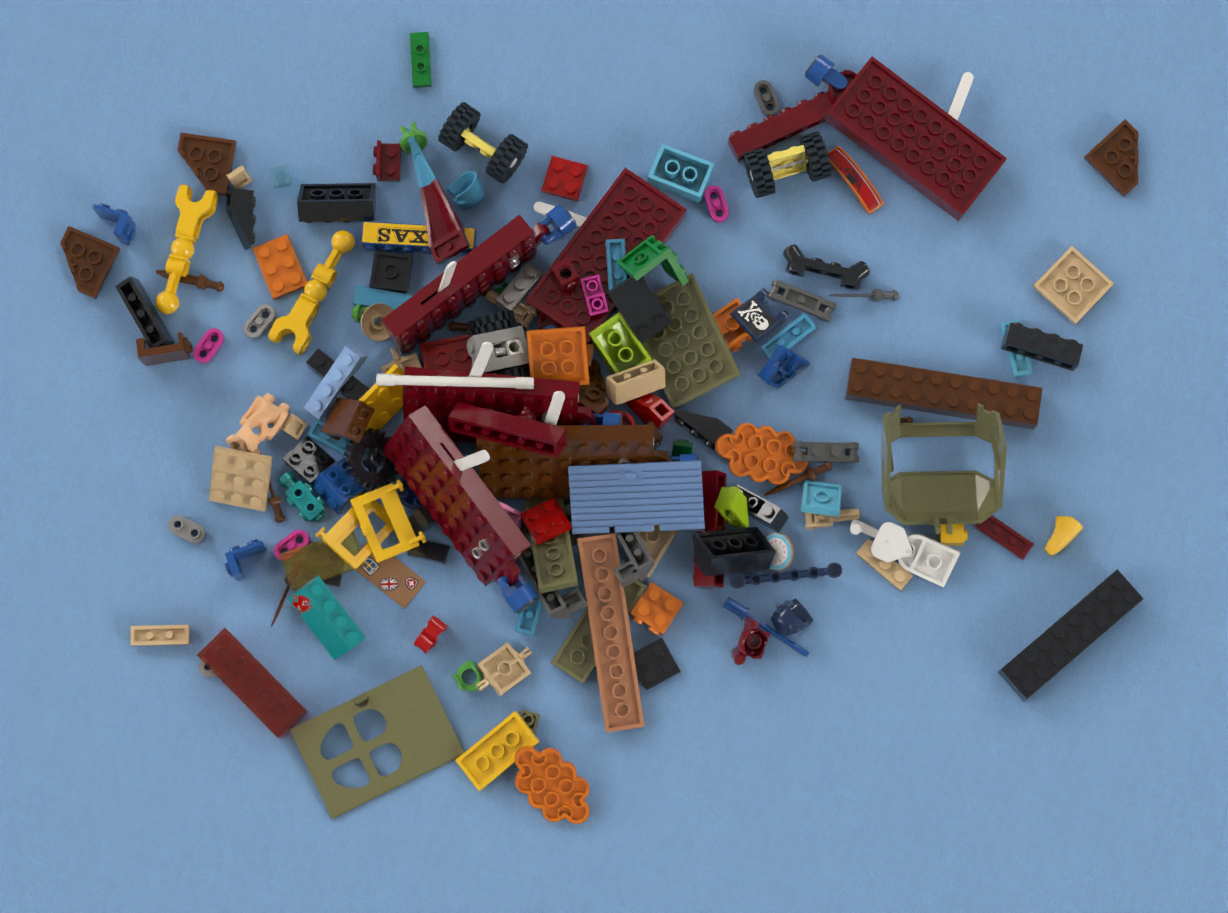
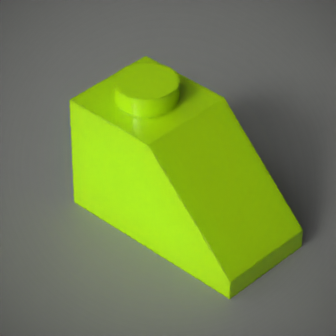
[714,486,749,528]

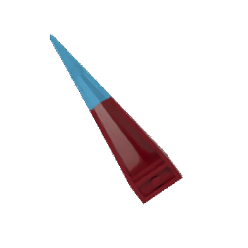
[406,128,470,265]

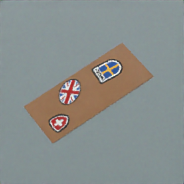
[355,541,426,609]

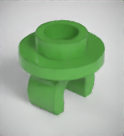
[352,304,368,323]

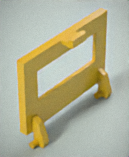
[350,479,427,563]
[315,492,394,570]

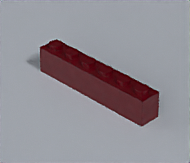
[728,91,833,162]
[448,402,567,458]
[693,470,727,589]

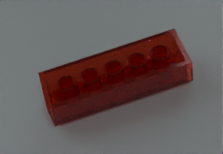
[197,628,308,739]

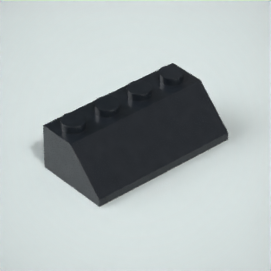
[297,183,376,223]
[692,527,776,576]

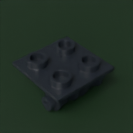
[282,436,336,485]

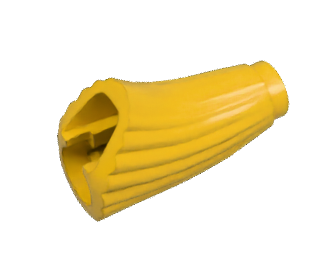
[1044,516,1083,557]

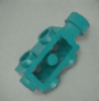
[278,471,326,523]

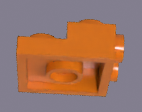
[713,298,753,352]
[630,582,684,636]

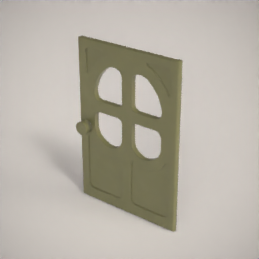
[289,665,465,819]

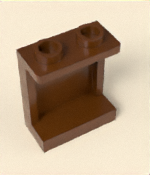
[136,332,193,366]
[321,398,375,443]

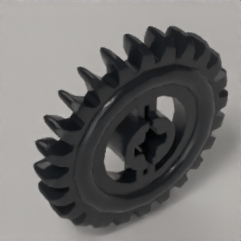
[344,428,399,490]

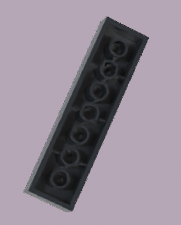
[998,569,1144,702]

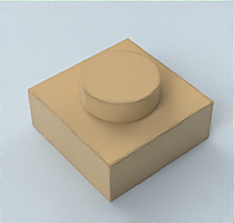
[226,165,252,189]
[281,414,308,440]

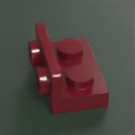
[373,140,401,182]

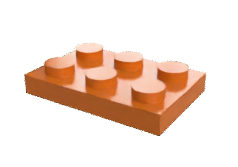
[253,234,307,300]

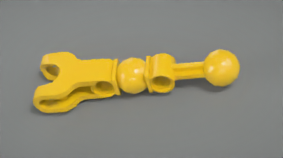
[155,184,218,314]
[268,230,355,355]

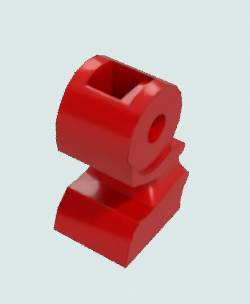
[413,615,449,654]

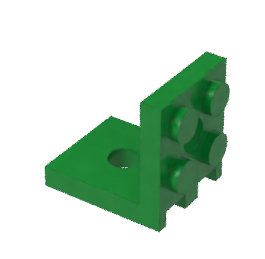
[616,235,689,286]

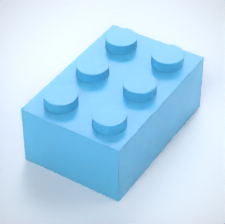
[648,143,715,204]

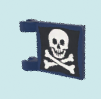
[730,288,789,342]

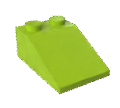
[589,312,652,375]

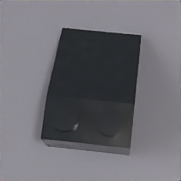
[608,277,673,344]

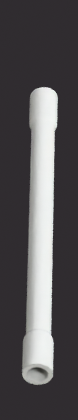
[376,374,534,389]

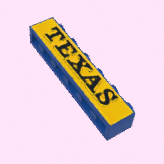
[361,221,477,256]

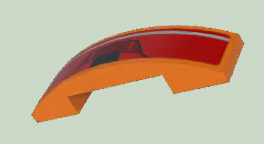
[827,146,884,215]

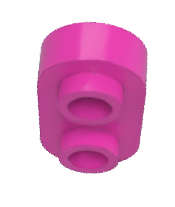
[704,185,729,223]
[193,328,224,364]
[274,530,310,561]

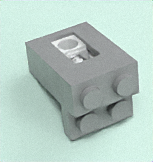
[467,326,529,374]

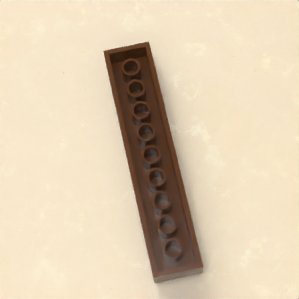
[845,358,1043,429]

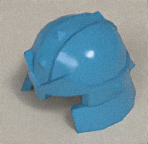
[447,171,484,209]

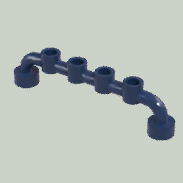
[730,562,842,589]

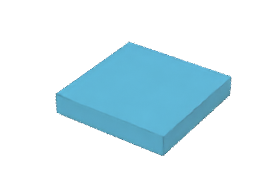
[801,480,842,517]

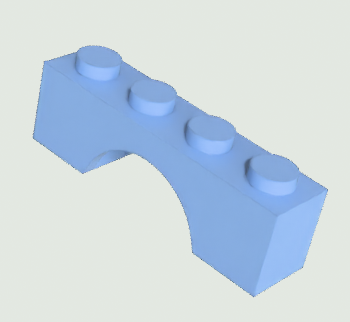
[304,345,368,419]

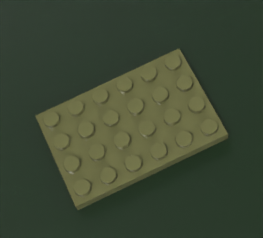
[642,273,741,410]

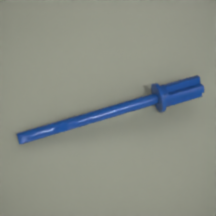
[723,597,809,657]

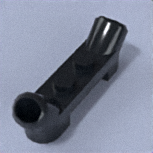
[783,244,870,290]

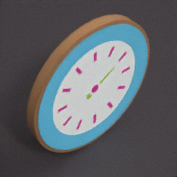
[765,532,794,571]

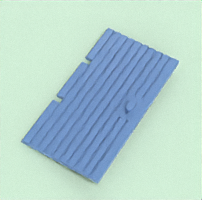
[568,460,705,534]

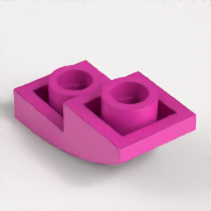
[580,275,609,316]

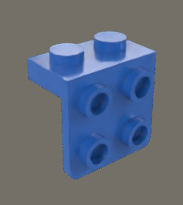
[92,203,136,246]
[312,458,366,513]
[225,539,267,581]

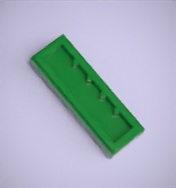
[410,32,432,88]

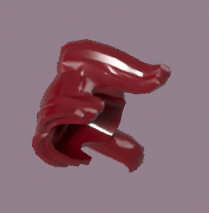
[731,616,770,666]

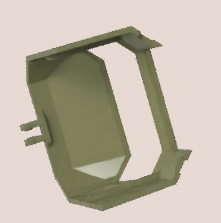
[881,403,1007,534]

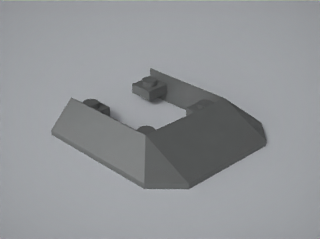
[519,498,655,619]

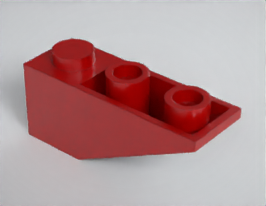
[625,393,675,430]

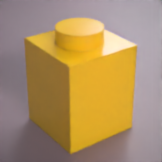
[939,524,968,546]

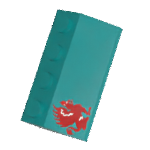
[287,575,366,660]

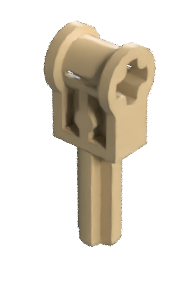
[485,290,538,331]
[803,508,860,530]

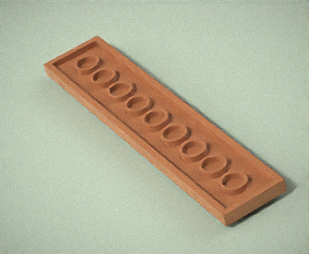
[577,533,645,733]

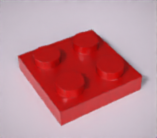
[541,156,588,202]
[520,497,572,545]

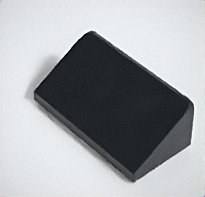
[407,540,450,565]

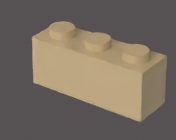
[606,359,665,405]

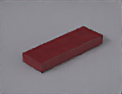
[974,516,1034,560]

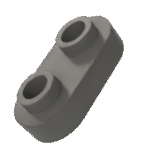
[754,80,779,117]

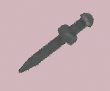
[829,289,899,302]

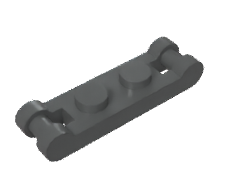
[766,279,837,322]
[792,441,859,463]

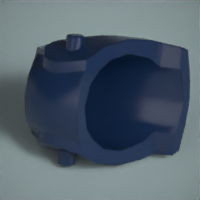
[770,598,814,637]

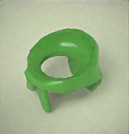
[399,122,428,153]
[452,660,484,692]

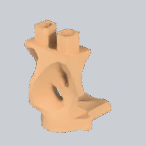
[226,393,290,454]

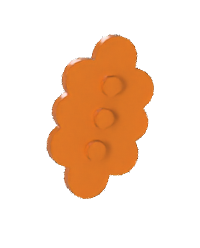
[715,423,808,485]
[515,745,590,824]

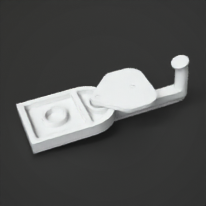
[850,519,960,587]

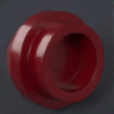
[517,407,536,421]

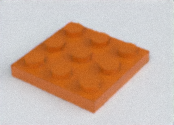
[527,326,590,385]

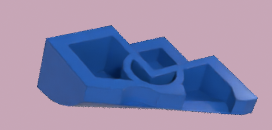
[758,344,810,388]

